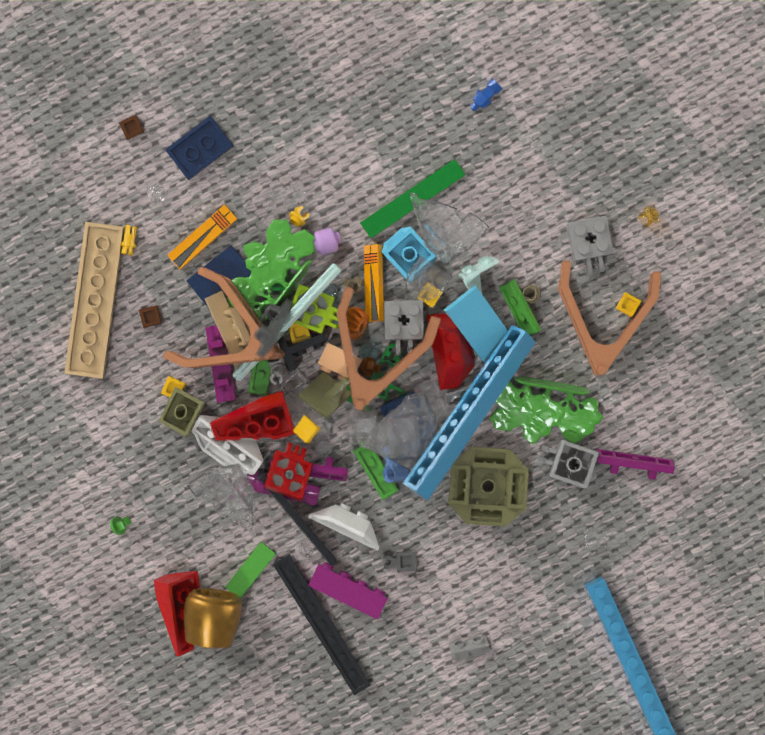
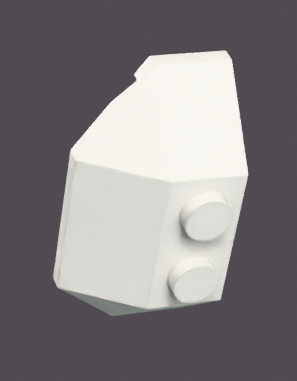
[192,415,264,475]
[308,503,379,551]

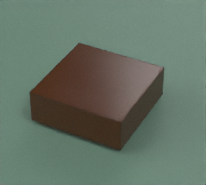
[119,115,145,141]
[139,305,163,328]

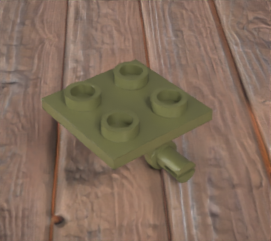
[298,372,352,419]

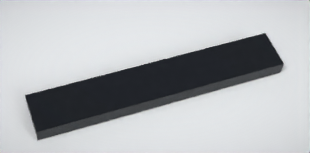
[256,472,337,566]

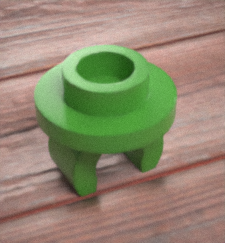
[110,516,132,535]

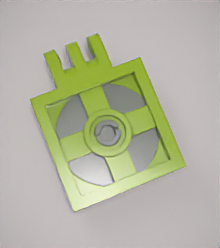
[289,284,339,334]

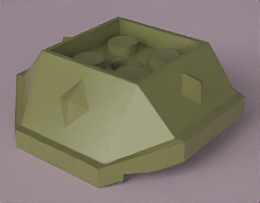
[448,446,529,527]

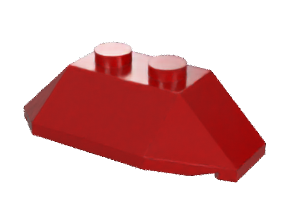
[426,313,475,390]

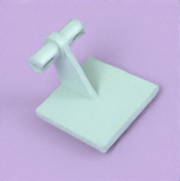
[458,255,499,294]

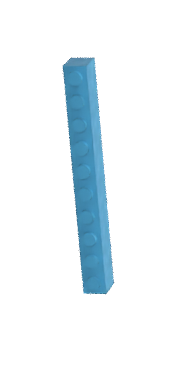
[403,325,536,501]
[584,577,676,735]

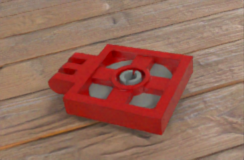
[264,442,312,501]

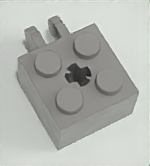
[566,216,613,274]
[384,300,424,355]
[537,439,599,489]

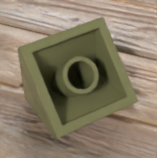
[158,387,205,437]

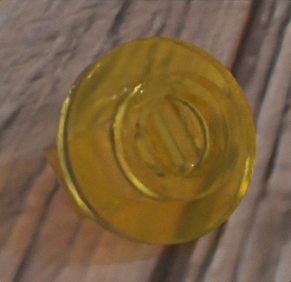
[638,206,659,227]

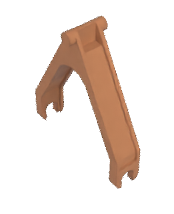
[558,260,661,377]
[163,266,285,368]
[337,287,441,410]

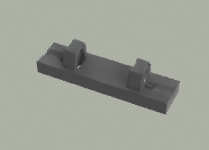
[254,298,293,359]

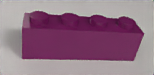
[308,562,388,620]

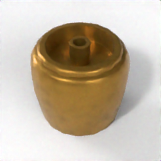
[184,588,242,648]

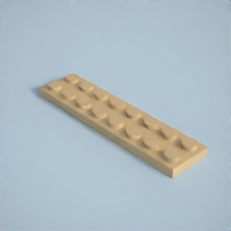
[64,222,124,379]

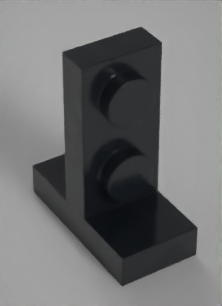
[278,333,327,372]

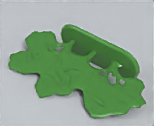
[228,219,315,321]
[490,376,603,444]

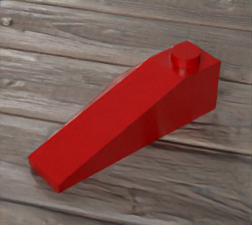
[210,390,296,441]
[153,571,200,657]

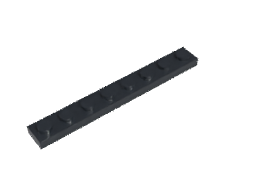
[273,554,371,696]

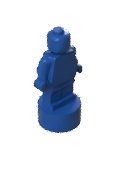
[470,78,502,111]

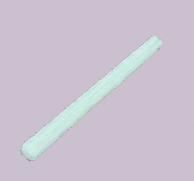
[232,264,341,381]

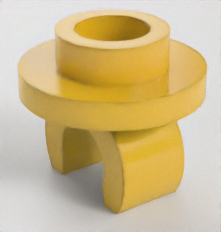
[289,206,310,227]

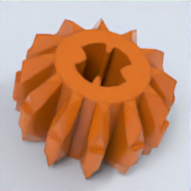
[345,306,369,340]

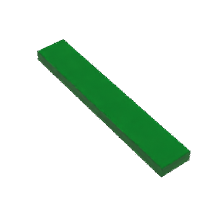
[360,159,465,239]

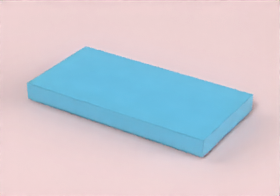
[444,285,508,364]

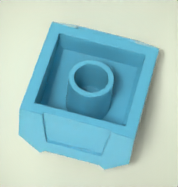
[381,226,437,283]

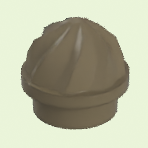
[522,285,541,304]

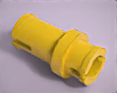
[121,225,137,256]

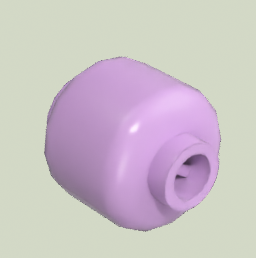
[313,228,341,255]

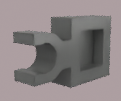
[383,551,417,572]

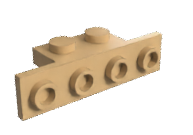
[205,291,250,369]

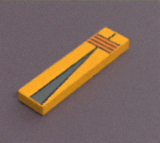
[167,205,238,270]
[364,244,384,322]

